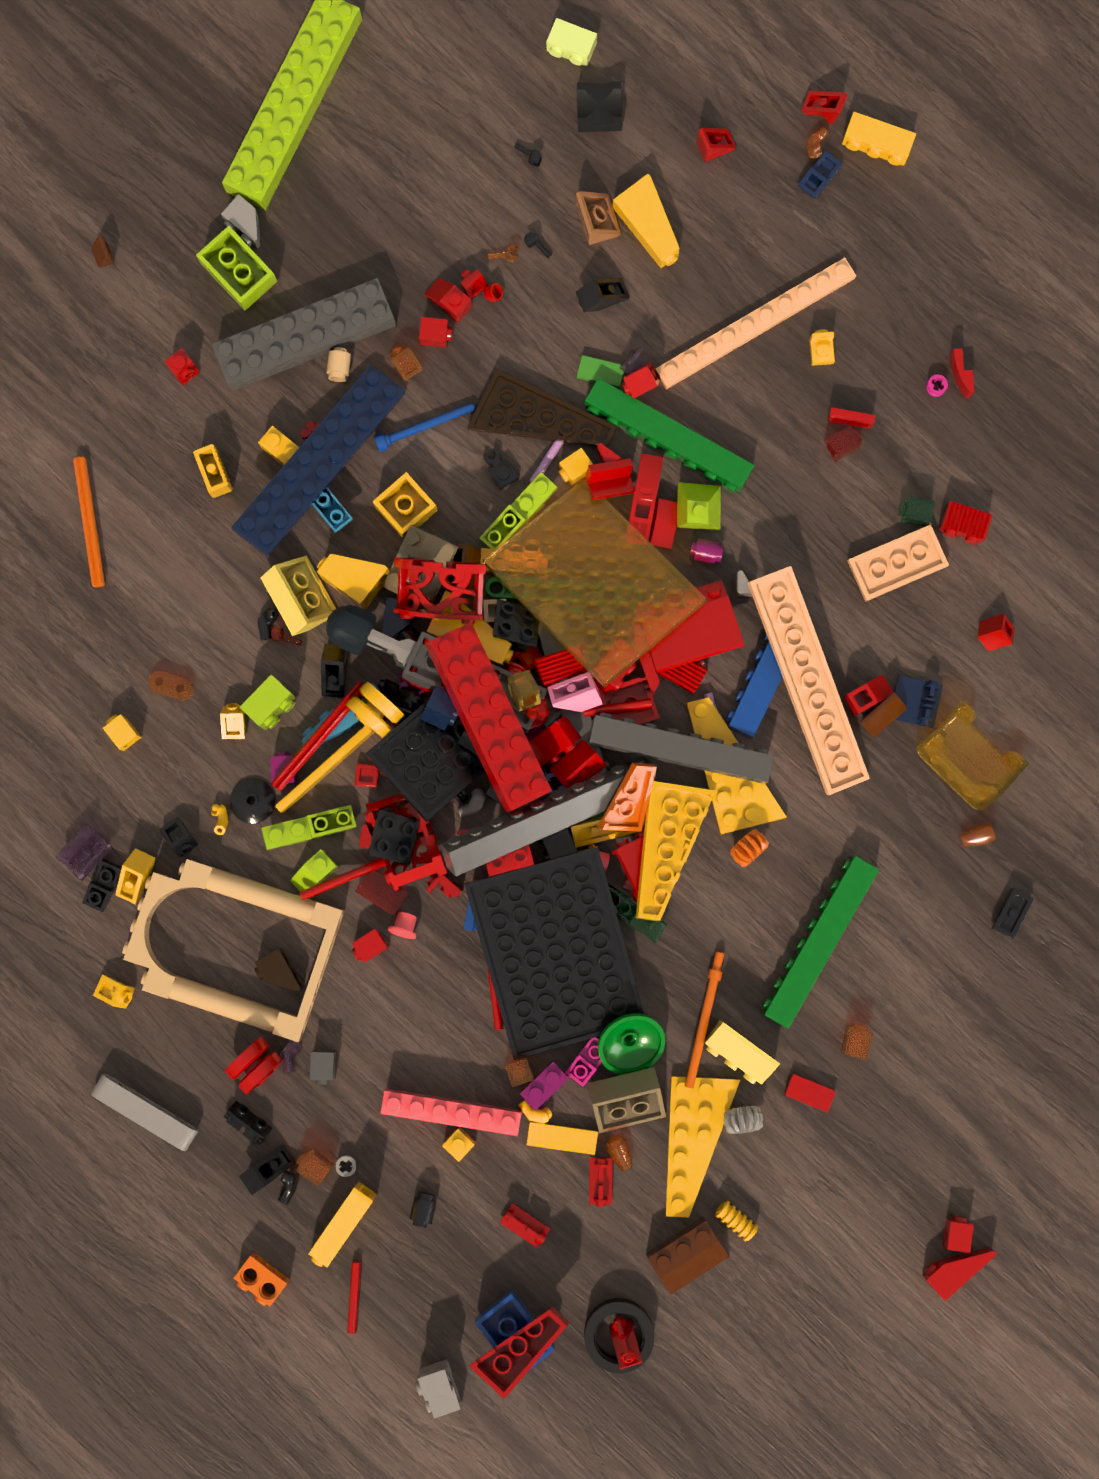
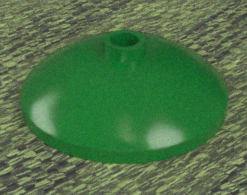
[597,1013,666,1075]

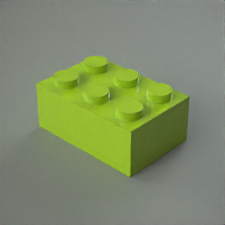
[196,226,277,311]

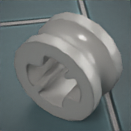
[335,1155,356,1177]

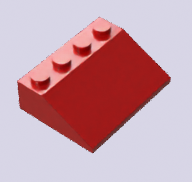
[635,580,744,673]

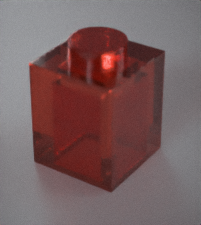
[824,425,862,462]

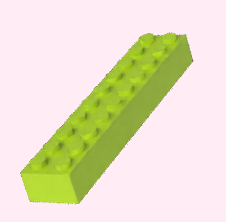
[222,0,362,211]

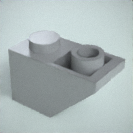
[221,194,261,249]

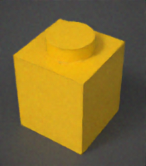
[558,448,593,485]
[103,714,142,751]
[442,1127,476,1162]

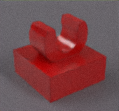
[460,269,487,300]

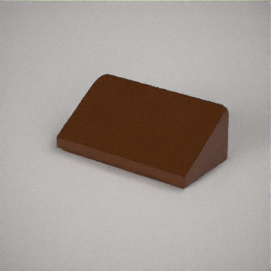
[860,692,907,737]

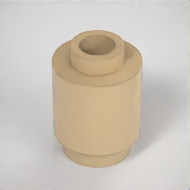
[327,347,351,382]

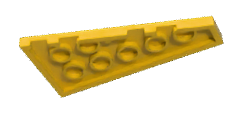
[686,697,787,835]
[636,781,717,921]

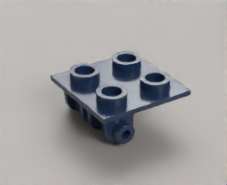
[895,675,943,729]

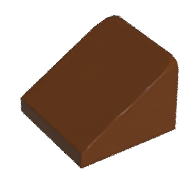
[92,235,114,268]

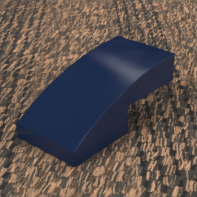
[798,151,843,199]

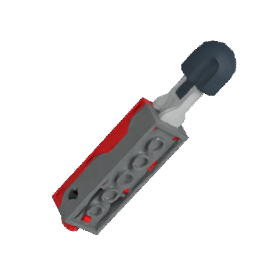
[326,605,550,735]

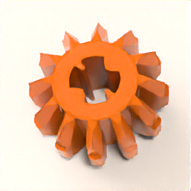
[730,829,769,867]

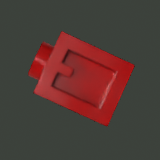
[426,874,463,898]

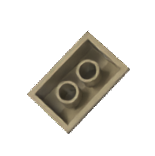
[383,525,458,603]
[587,1067,666,1133]

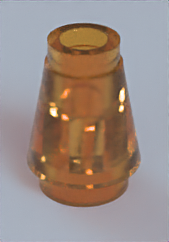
[961,823,996,848]
[605,1135,633,1171]

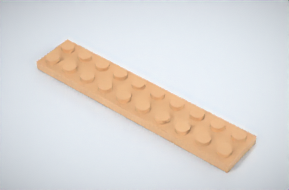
[747,566,870,795]

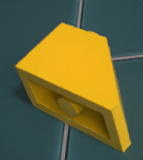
[115,848,155,905]

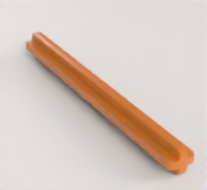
[73,456,105,588]

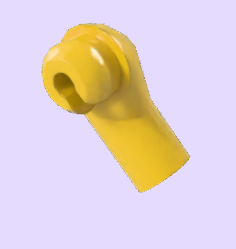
[211,804,229,835]
[518,1100,552,1124]

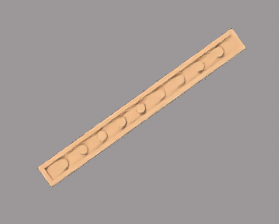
[655,258,856,390]

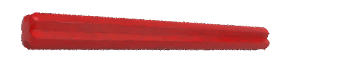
[271,681,364,791]

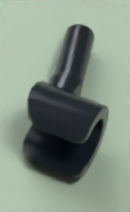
[514,143,542,167]
[524,233,552,259]

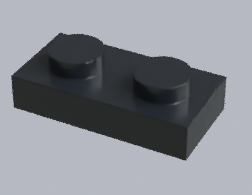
[991,888,1034,939]

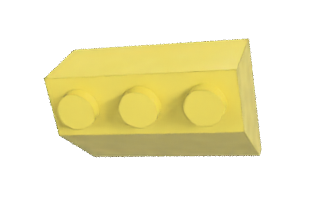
[261,555,336,636]
[704,1020,780,1085]

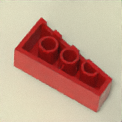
[469,1306,570,1399]

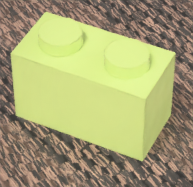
[546,18,597,66]

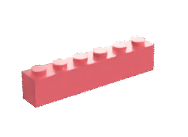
[381,1088,522,1136]

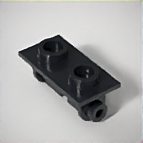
[378,679,424,714]
[224,1101,272,1145]

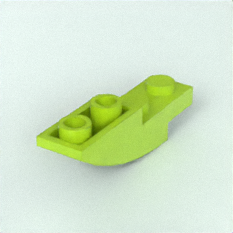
[480,472,558,553]
[261,805,357,851]

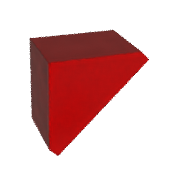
[696,128,736,162]

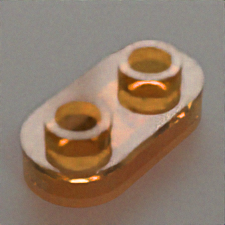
[148,671,194,701]

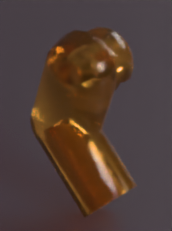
[806,127,828,159]

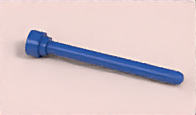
[373,403,476,452]

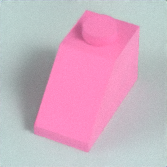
[547,671,603,712]

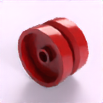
[224,1036,284,1095]

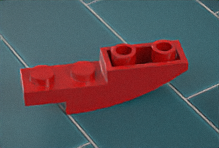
[625,453,664,546]

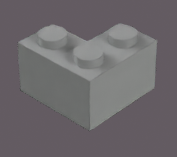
[416,1359,462,1418]

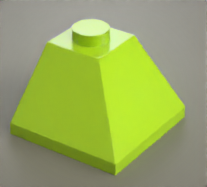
[677,482,721,531]

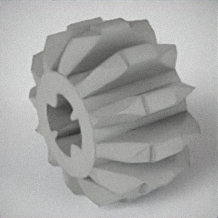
[723,1106,764,1134]

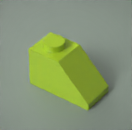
[290,849,339,891]

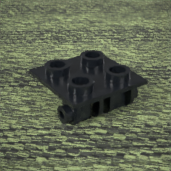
[493,599,540,653]
[368,809,420,865]

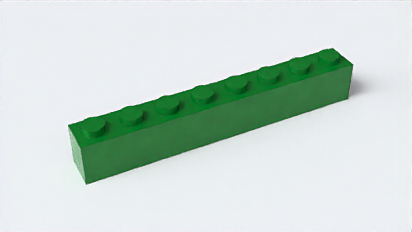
[585,378,754,493]
[761,856,879,1029]

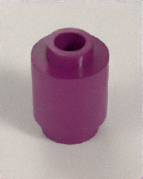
[690,538,724,564]

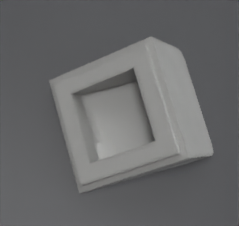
[736,570,753,597]

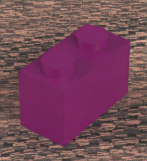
[520,1060,569,1111]

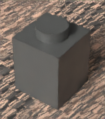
[310,1050,336,1085]

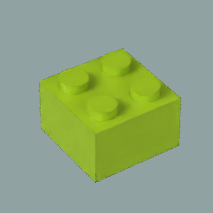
[239,675,297,730]

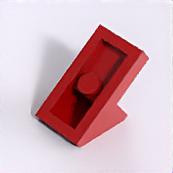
[801,90,847,125]

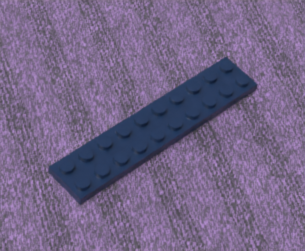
[231,365,406,557]

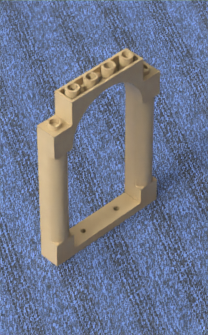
[122,859,345,1042]

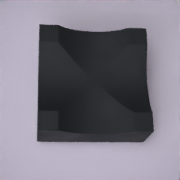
[577,81,622,132]

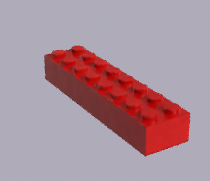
[425,622,552,813]

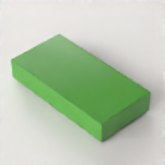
[577,355,625,389]

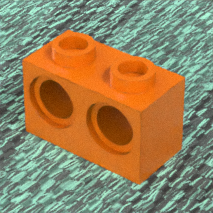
[233,1252,290,1307]

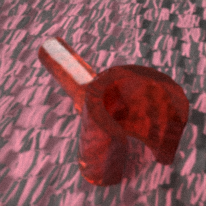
[271,627,302,646]

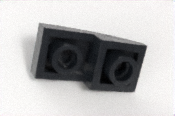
[82,859,122,912]

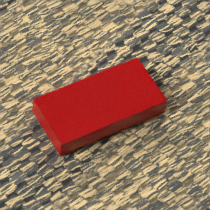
[827,407,876,429]
[784,1073,836,1113]

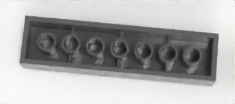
[211,278,396,392]

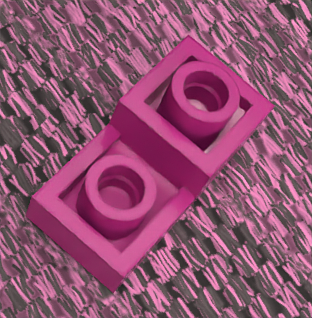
[565,1037,602,1087]

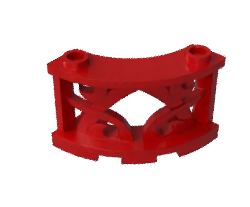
[393,557,486,624]
[364,793,447,891]

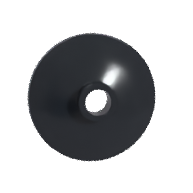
[230,778,275,824]

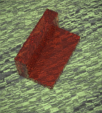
[355,871,409,916]

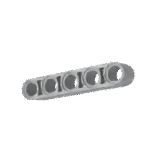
[91,1073,198,1151]

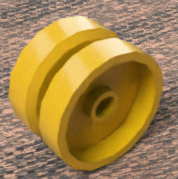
[345,681,404,738]

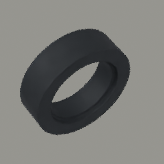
[584,1298,654,1374]

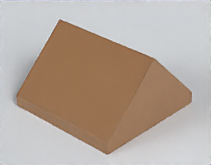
[576,191,621,245]

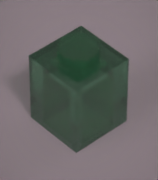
[899,497,935,527]

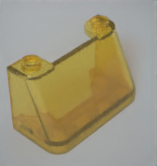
[917,700,1029,810]

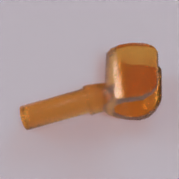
[487,245,519,262]

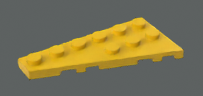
[665,1076,740,1218]

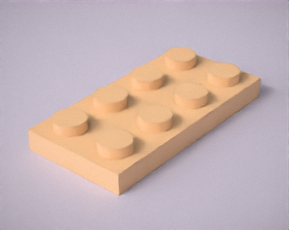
[847,525,949,602]

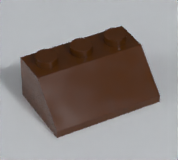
[646,1217,729,1294]

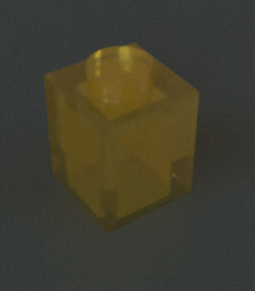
[507,670,541,711]

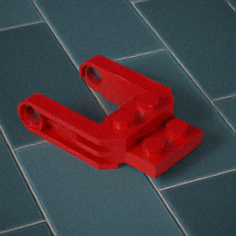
[573,619,660,725]

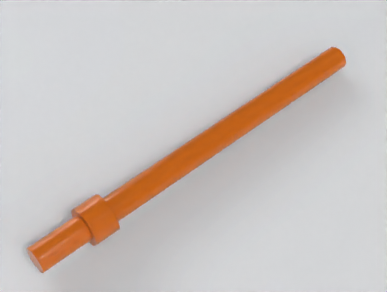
[684,952,724,1089]

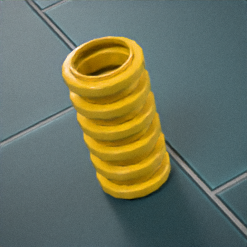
[715,1200,758,1242]

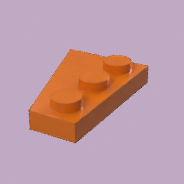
[598,763,656,832]

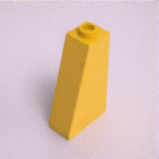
[613,174,680,268]
[427,590,514,668]
[309,1182,377,1267]

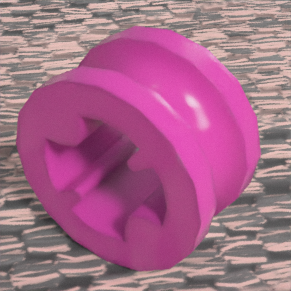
[926,374,948,397]

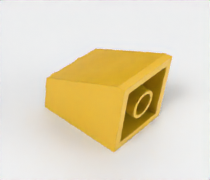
[317,554,389,610]

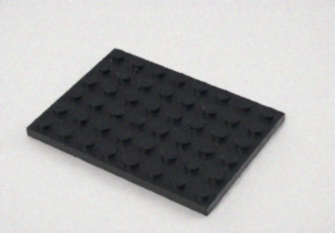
[464,846,644,1060]

